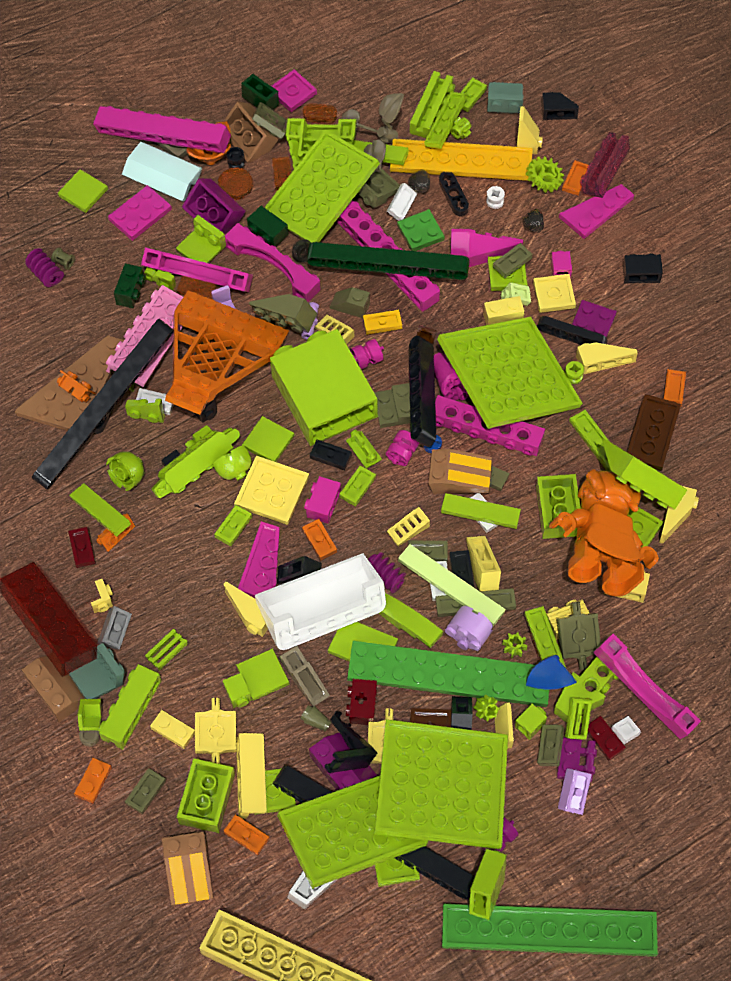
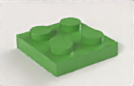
[397,209,445,251]

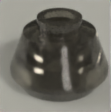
[408,169,430,194]
[523,208,544,233]
[292,239,311,263]

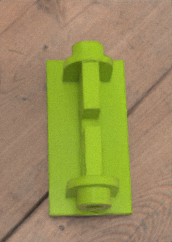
[346,429,382,469]

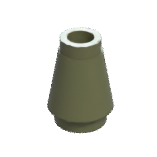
[300,705,331,732]

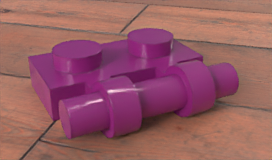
[557,738,597,782]

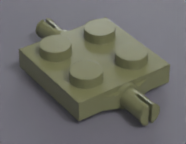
[557,602,601,670]

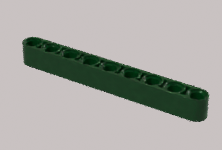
[307,242,470,280]

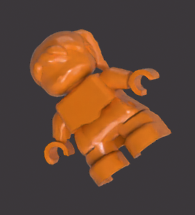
[549,469,659,596]

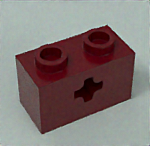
[346,679,377,725]

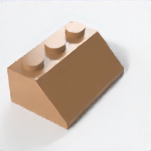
[224,101,279,163]
[22,654,85,722]

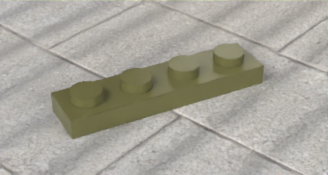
[435,588,516,617]

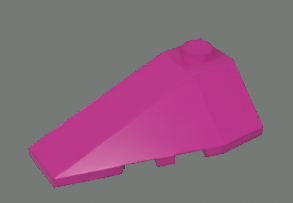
[450,229,523,267]

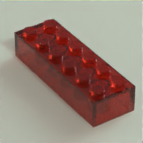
[0,562,97,677]

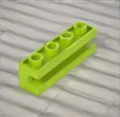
[410,71,455,138]
[99,664,161,750]

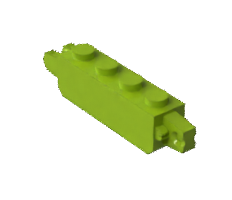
[151,428,240,498]

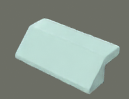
[122,142,202,201]

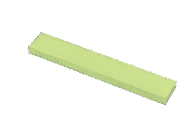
[398,544,505,626]

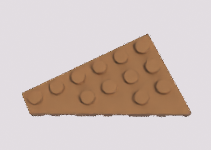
[15,335,124,431]

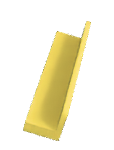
[236,733,267,819]

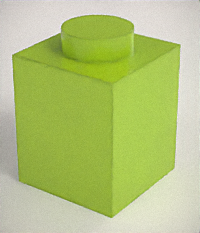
[223,673,252,708]
[515,704,547,740]

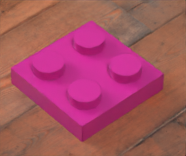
[271,70,317,112]

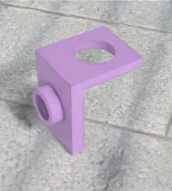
[211,285,235,309]

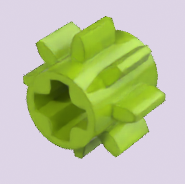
[450,117,471,139]
[502,632,527,658]
[473,694,500,722]

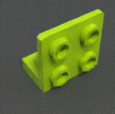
[176,215,226,263]

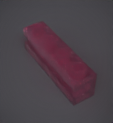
[580,132,630,198]

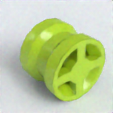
[565,361,584,384]

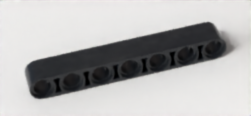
[409,335,436,447]

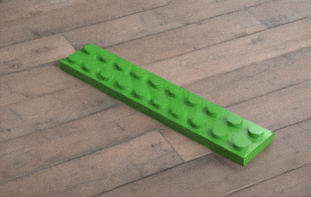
[347,641,549,707]
[442,904,658,957]

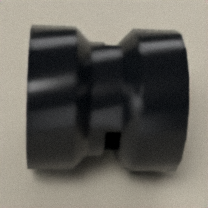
[227,147,245,172]

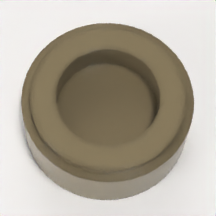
[79,730,100,747]

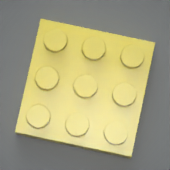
[234,456,309,525]

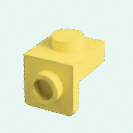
[91,579,113,613]

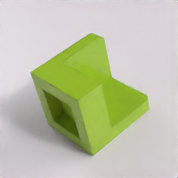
[78,699,102,731]

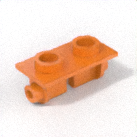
[57,370,96,402]
[96,513,135,552]

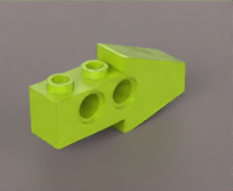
[554,657,618,723]

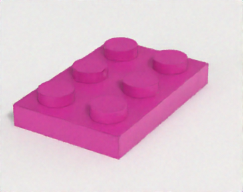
[108,185,172,241]

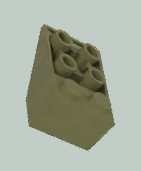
[249,294,317,333]

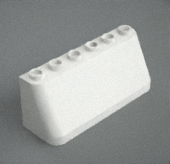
[255,553,386,650]

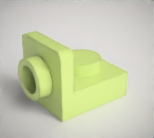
[501,283,531,306]

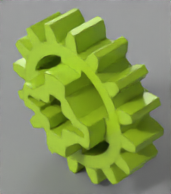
[526,156,564,193]

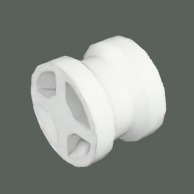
[486,186,505,209]

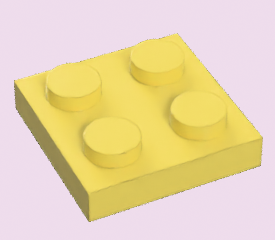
[533,274,576,313]

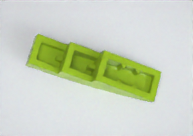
[378,593,443,648]

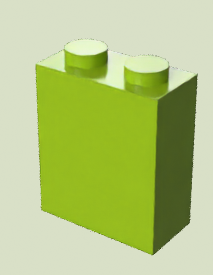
[469,849,507,920]

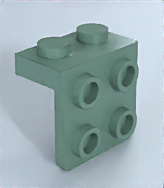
[487,82,523,113]
[69,643,125,699]

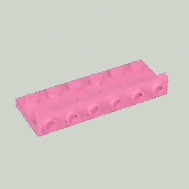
[106,285,184,387]

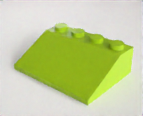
[603,438,687,509]

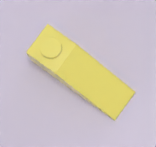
[517,106,542,154]
[576,343,638,375]
[659,486,699,543]
[466,536,501,591]
[224,582,268,637]

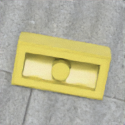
[495,703,514,748]

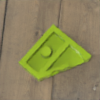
[125,398,165,423]

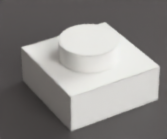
[612,716,641,744]

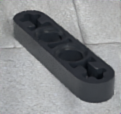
[537,316,608,345]

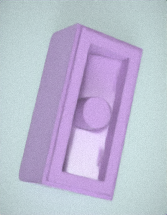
[558,769,592,815]

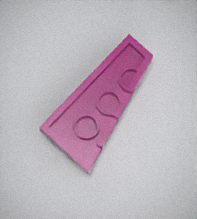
[559,184,634,239]
[238,521,279,598]

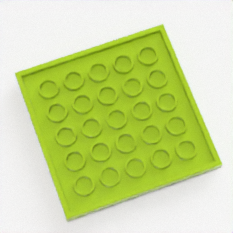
[437,317,583,429]
[374,720,508,849]

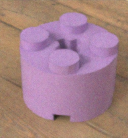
[445,606,493,651]

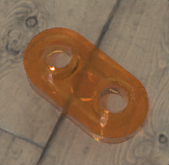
[303,104,337,123]

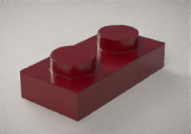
[68,527,96,568]
[587,716,626,761]

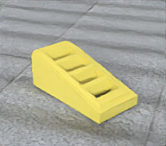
[315,315,355,344]
[387,507,430,547]

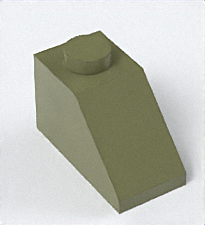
[330,287,370,318]

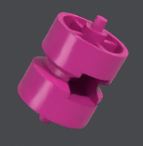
[350,339,384,370]
[386,430,419,466]

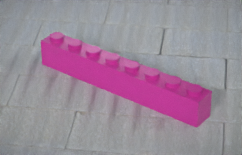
[93,106,231,153]

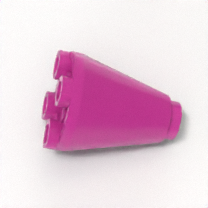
[434,353,469,400]

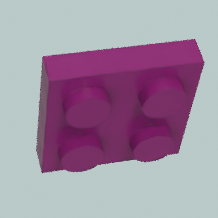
[572,300,617,338]

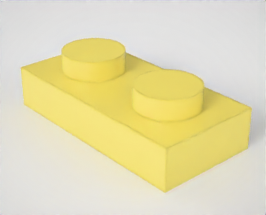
[150,710,195,749]

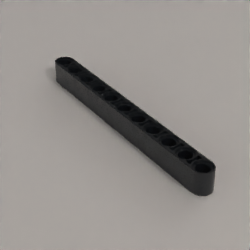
[32,318,174,490]
[273,765,475,900]

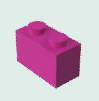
[304,476,341,524]

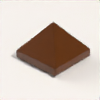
[417,325,437,344]

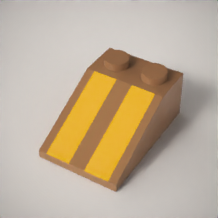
[429,449,493,494]
[162,832,214,906]

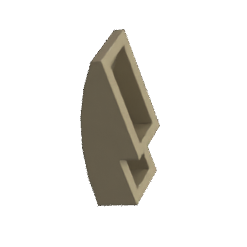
[278,646,330,706]

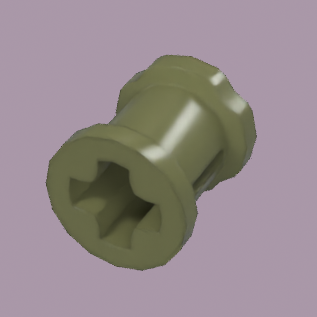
[51,247,75,270]

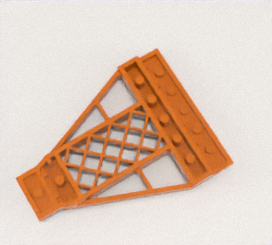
[165,290,289,415]

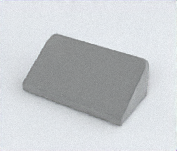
[97,606,132,650]

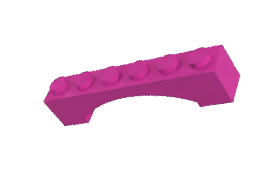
[225,223,320,302]
[141,247,253,292]
[593,634,701,739]

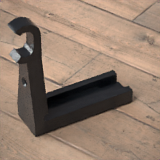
[324,711,377,773]

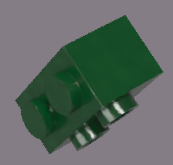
[241,74,279,110]
[247,205,289,247]
[114,263,146,309]

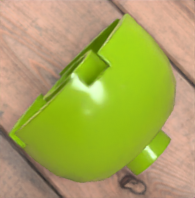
[212,445,251,481]
[106,451,144,491]

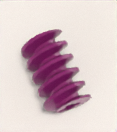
[25,248,64,287]
[368,552,406,594]

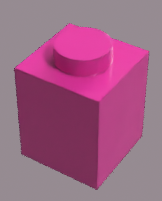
[551,251,572,279]

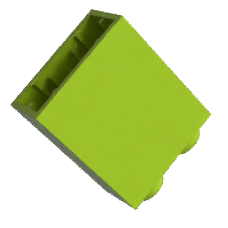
[270,329,378,447]

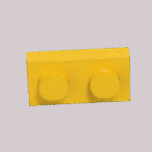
[363,310,402,335]

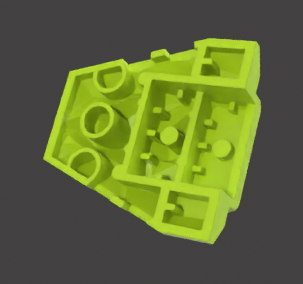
[286,118,357,169]

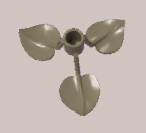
[341,93,404,172]

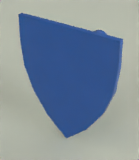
[526,655,577,690]

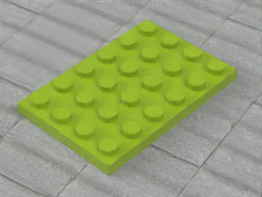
[264,130,380,244]
[278,776,428,889]

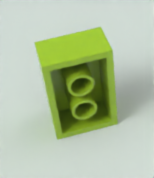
[536,474,581,539]
[177,758,235,833]

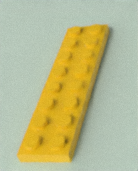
[390,139,533,181]

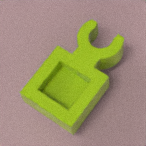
[144,267,176,291]

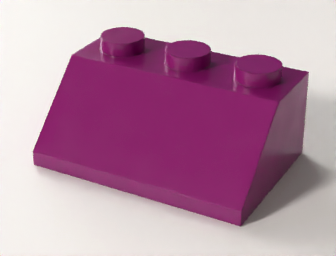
[182,178,246,234]
[309,733,377,791]

